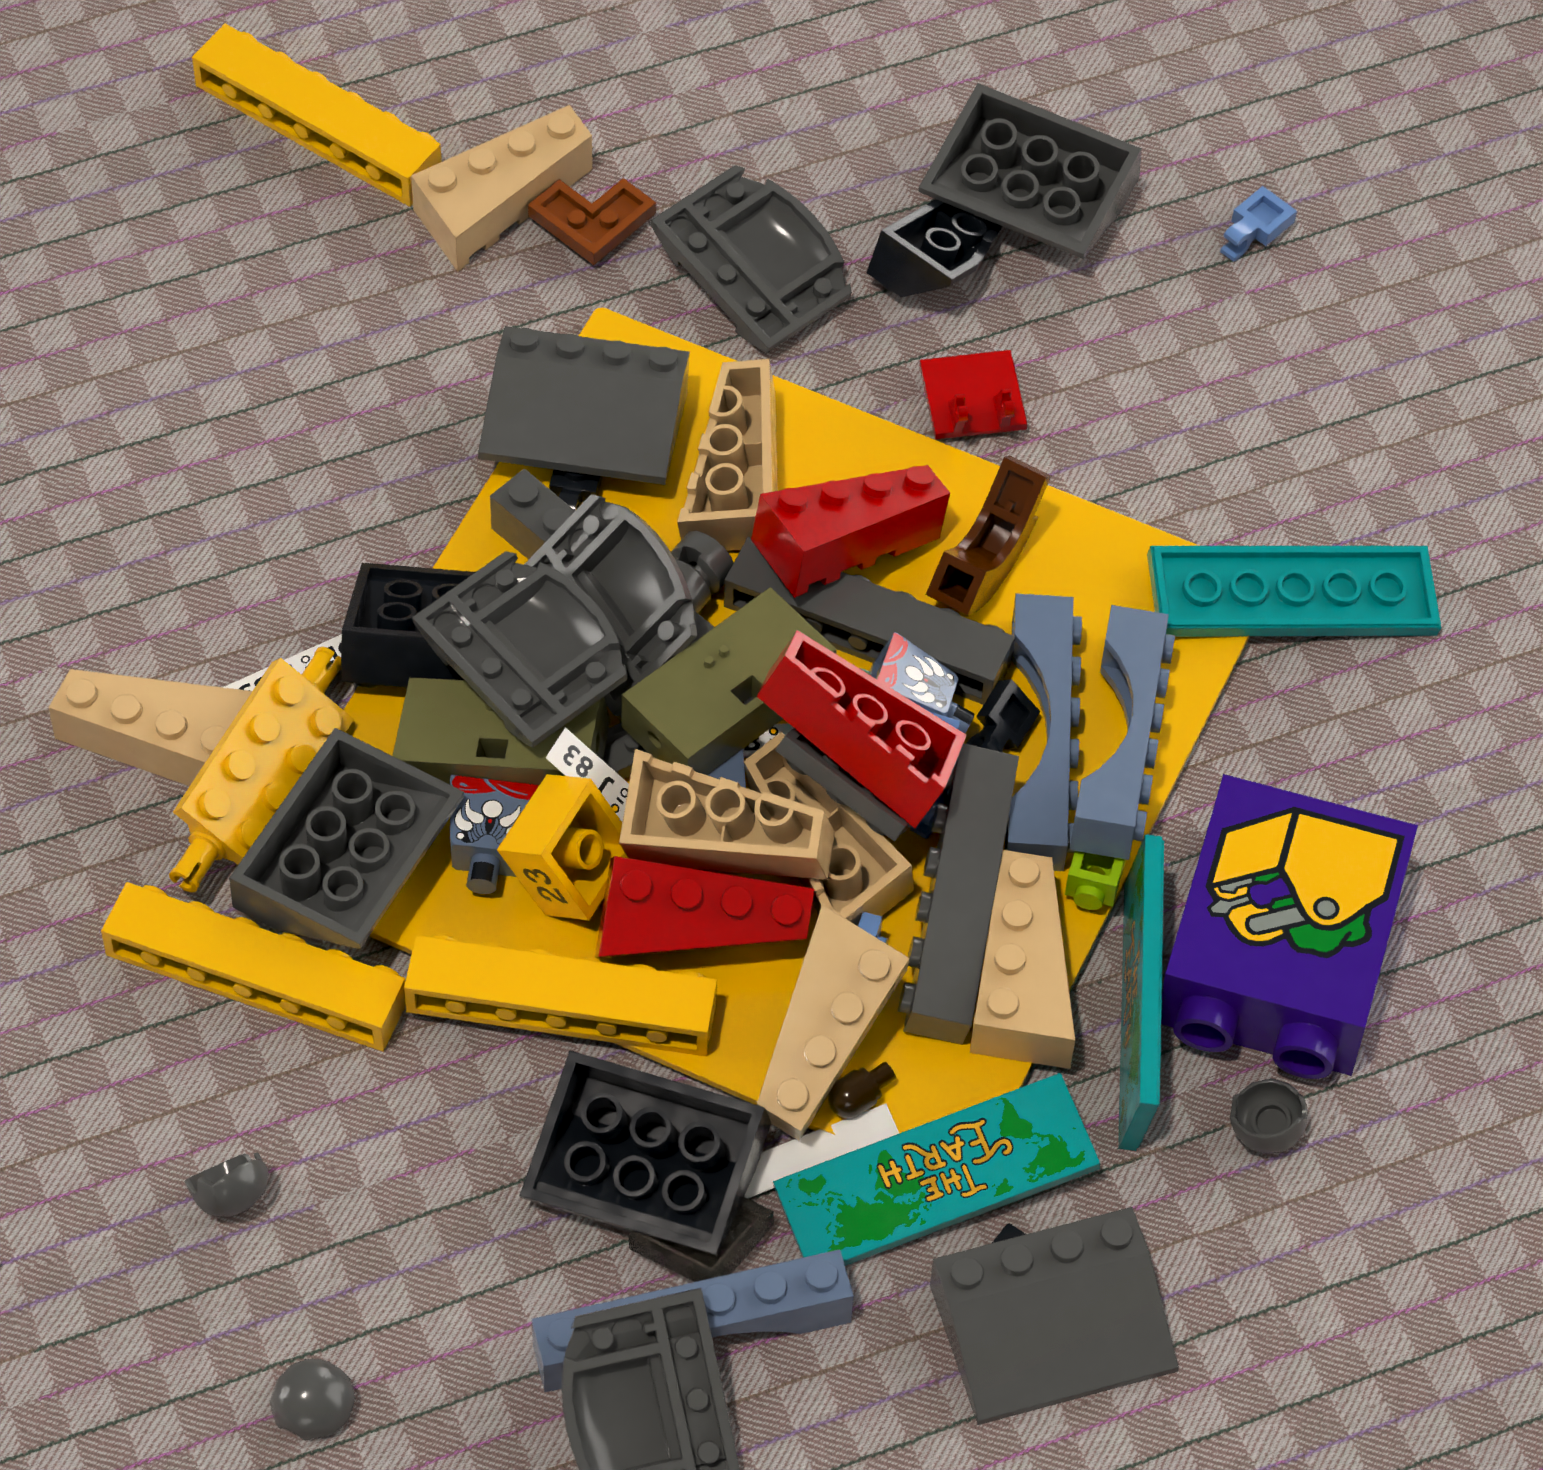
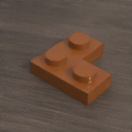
[528,178,656,265]

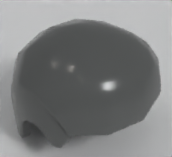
[1230,1078,1308,1154]
[185,1152,269,1217]
[269,1359,355,1441]

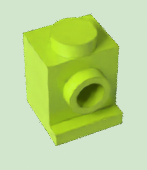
[1065,851,1126,910]

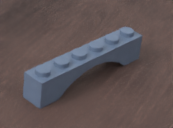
[1005,593,1082,871]
[1070,605,1175,860]
[532,1249,854,1392]

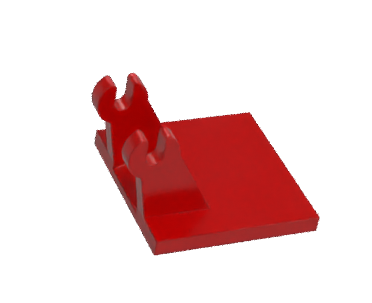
[919,350,1027,440]

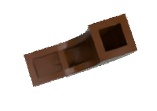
[925,455,1051,616]

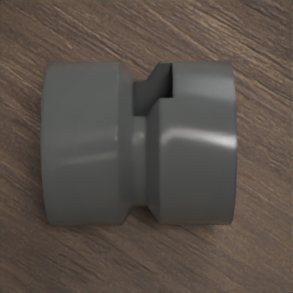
[671,531,734,614]

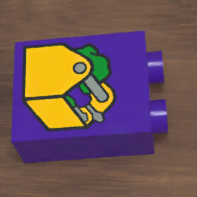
[1161,774,1418,1079]

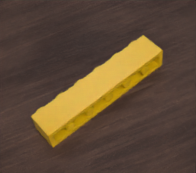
[192,23,442,207]
[101,882,406,1052]
[404,935,717,1057]

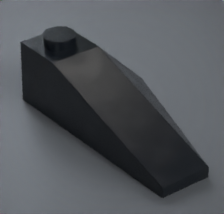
[866,199,1003,298]

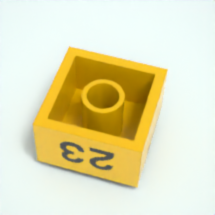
[497,774,628,921]

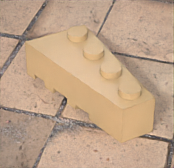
[411,105,592,272]
[677,359,778,551]
[49,669,252,786]
[744,731,914,926]
[619,749,835,879]
[970,850,1075,1069]
[757,905,910,1141]

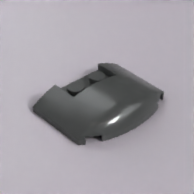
[650,165,852,353]
[524,494,697,716]
[412,551,627,748]
[561,1288,740,1470]

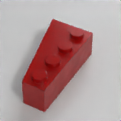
[751,465,950,598]
[756,630,967,829]
[595,856,815,958]

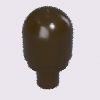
[828,1062,896,1118]

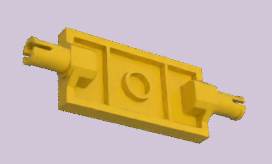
[169,647,354,893]

